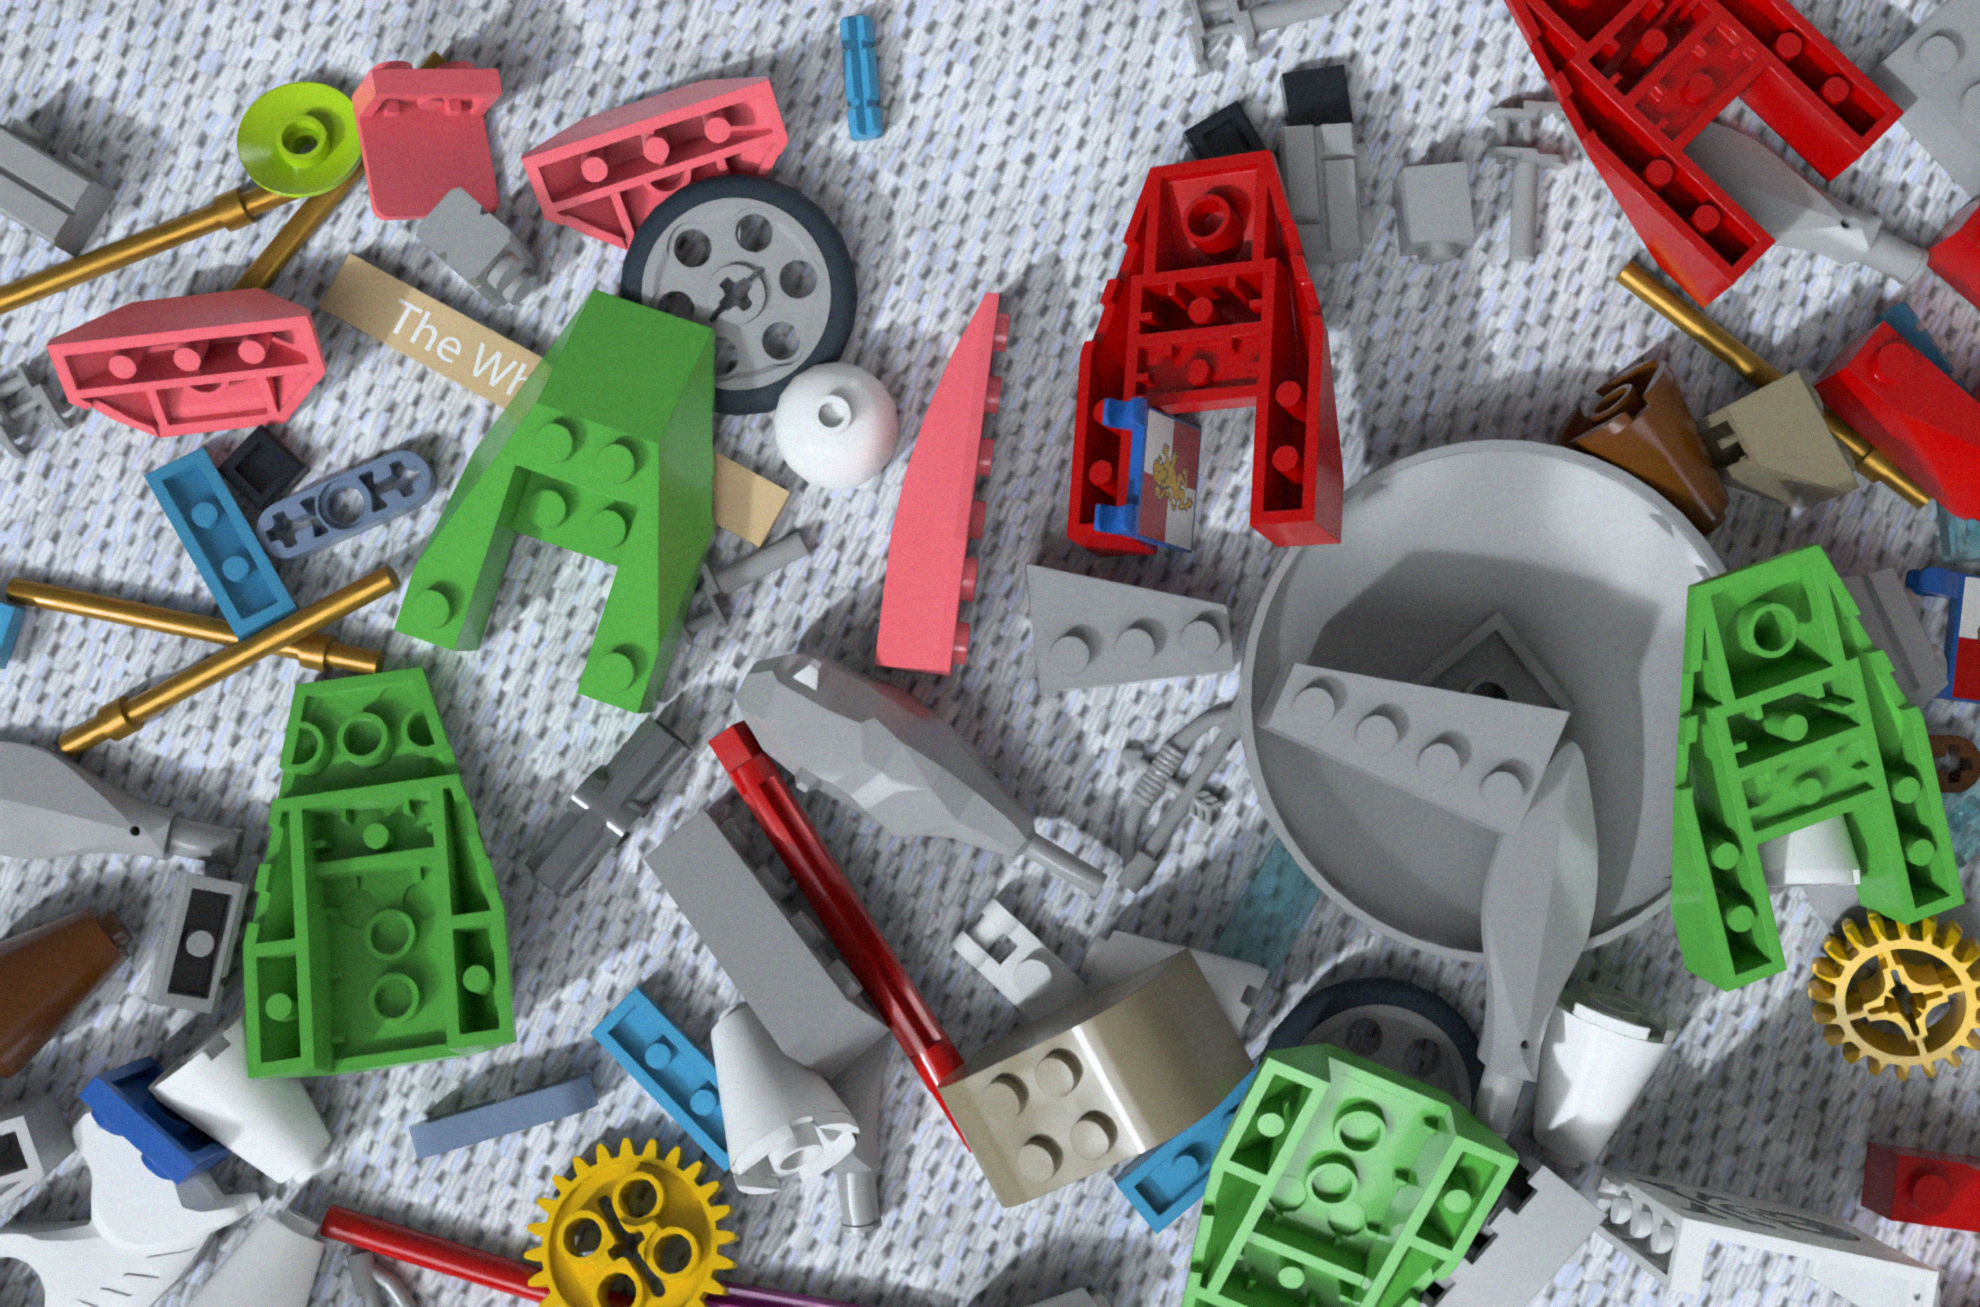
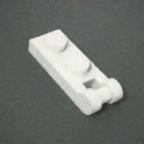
[950,897,1092,1022]

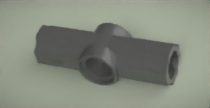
[524,715,693,899]

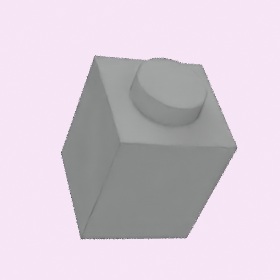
[1392,161,1475,265]

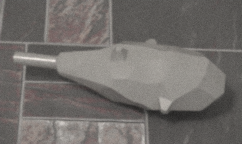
[735,651,1108,897]

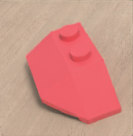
[521,76,789,250]
[46,288,328,438]

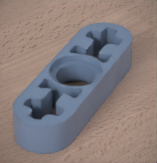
[256,450,437,561]
[409,1073,599,1159]

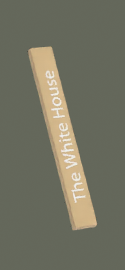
[319,253,792,549]

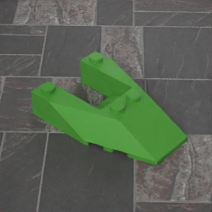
[394,289,715,714]
[1671,543,1965,992]

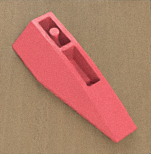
[874,292,1010,678]

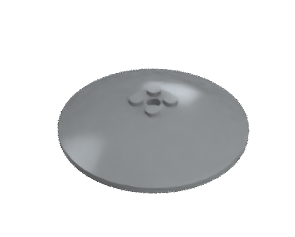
[1238,439,1727,964]

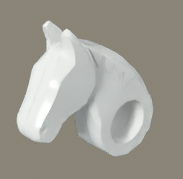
[0,1106,263,1307]

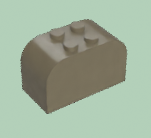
[936,948,1254,1208]

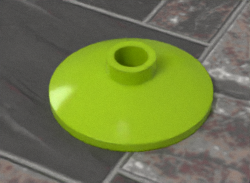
[237,82,362,198]

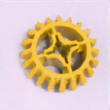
[1807,909,1980,1082]

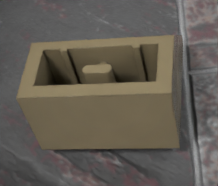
[1695,370,1860,509]

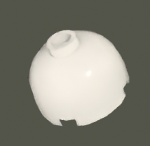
[773,362,900,490]

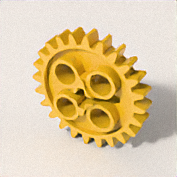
[524,1138,740,1307]

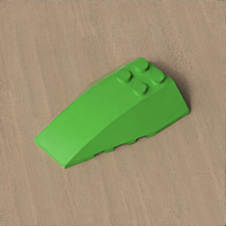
[243,667,517,1079]
[1181,1043,1519,1307]

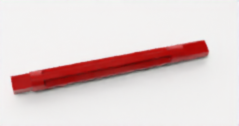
[708,720,972,1153]

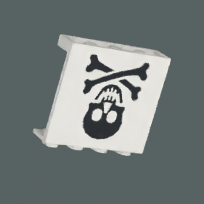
[1594,1166,1941,1307]

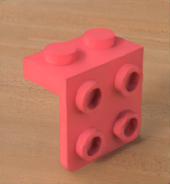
[351,61,503,221]

